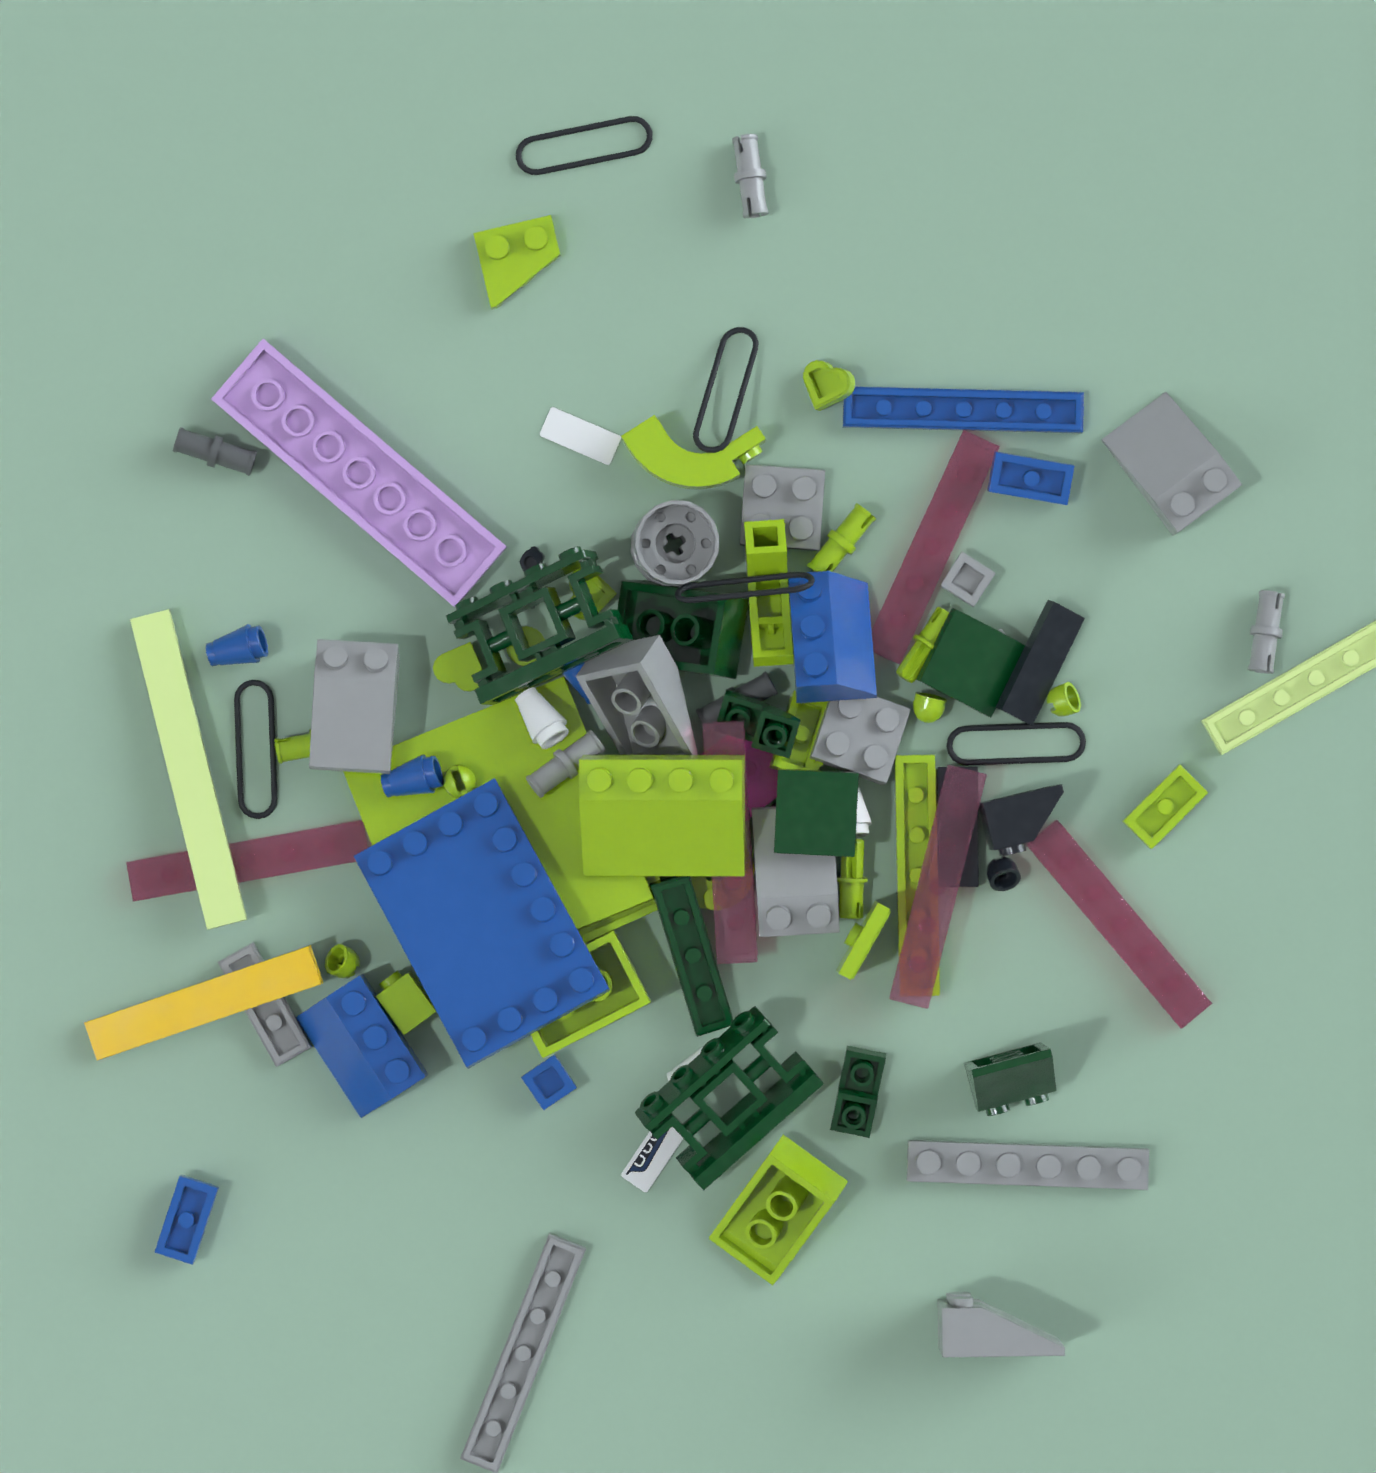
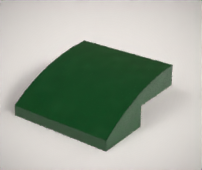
[916,608,1025,718]
[774,768,859,857]

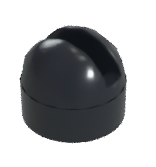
[986,856,1021,891]

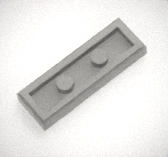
[218,942,312,1067]

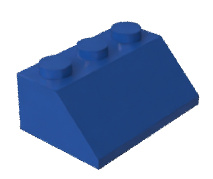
[788,571,877,703]
[295,974,428,1118]

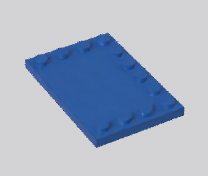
[354,778,610,1069]

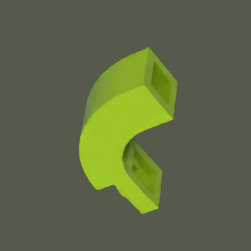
[621,415,766,490]
[744,519,794,667]

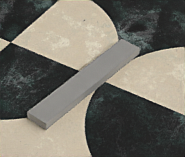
[460,1233,586,1473]

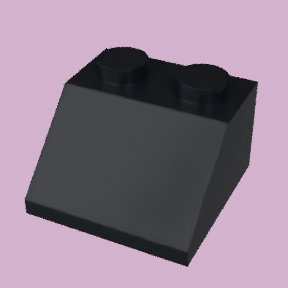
[978,784,1064,856]

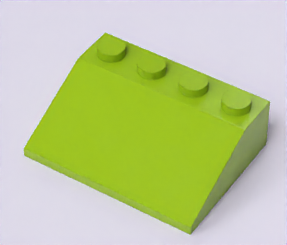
[579,755,745,876]

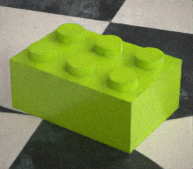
[530,930,651,1058]

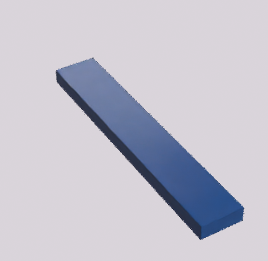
[843,387,1084,433]

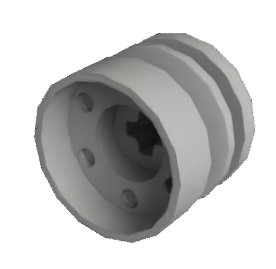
[630,500,719,588]

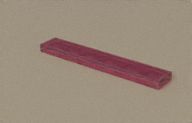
[872,430,1000,665]
[703,721,758,964]
[888,765,987,1009]
[1026,819,1212,1029]
[126,820,369,902]

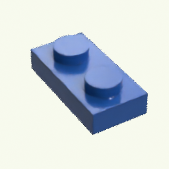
[987,451,1075,505]
[155,1175,219,1265]

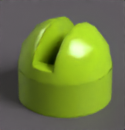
[1046,682,1081,717]
[913,692,947,723]
[443,765,476,798]
[325,944,361,979]

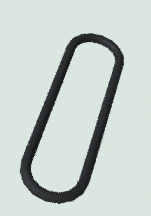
[516,116,652,175]
[693,327,759,453]
[675,572,815,603]
[234,680,278,819]
[946,722,1086,766]

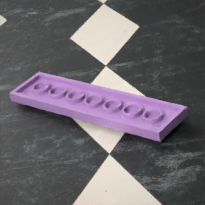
[211,339,507,608]

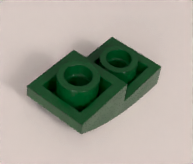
[714,690,801,759]
[830,1046,886,1138]

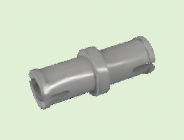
[732,134,769,218]
[1248,590,1285,674]
[526,730,605,798]

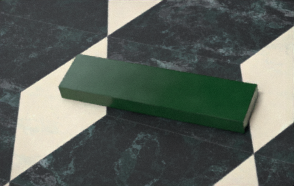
[650,876,733,1037]

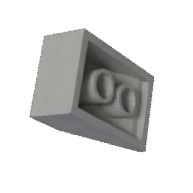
[1101,392,1242,536]
[576,635,698,755]
[309,639,400,774]
[752,806,840,937]
[937,1292,1065,1357]

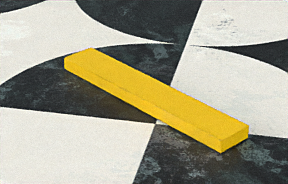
[84,945,324,1060]

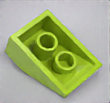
[708,1134,848,1286]

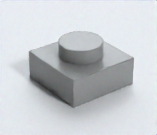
[940,552,996,607]

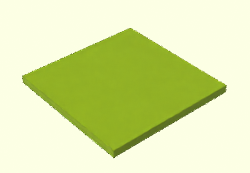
[343,676,654,930]

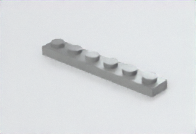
[906,1140,1149,1190]

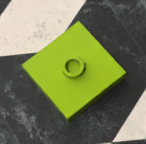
[836,901,891,980]

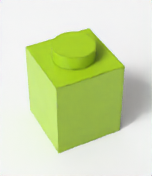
[375,970,436,1035]

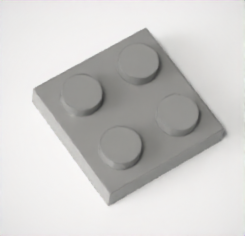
[740,464,825,551]
[809,697,911,785]

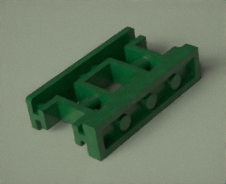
[446,546,633,705]
[635,1006,824,1191]

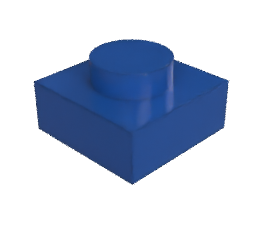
[521,1054,577,1110]

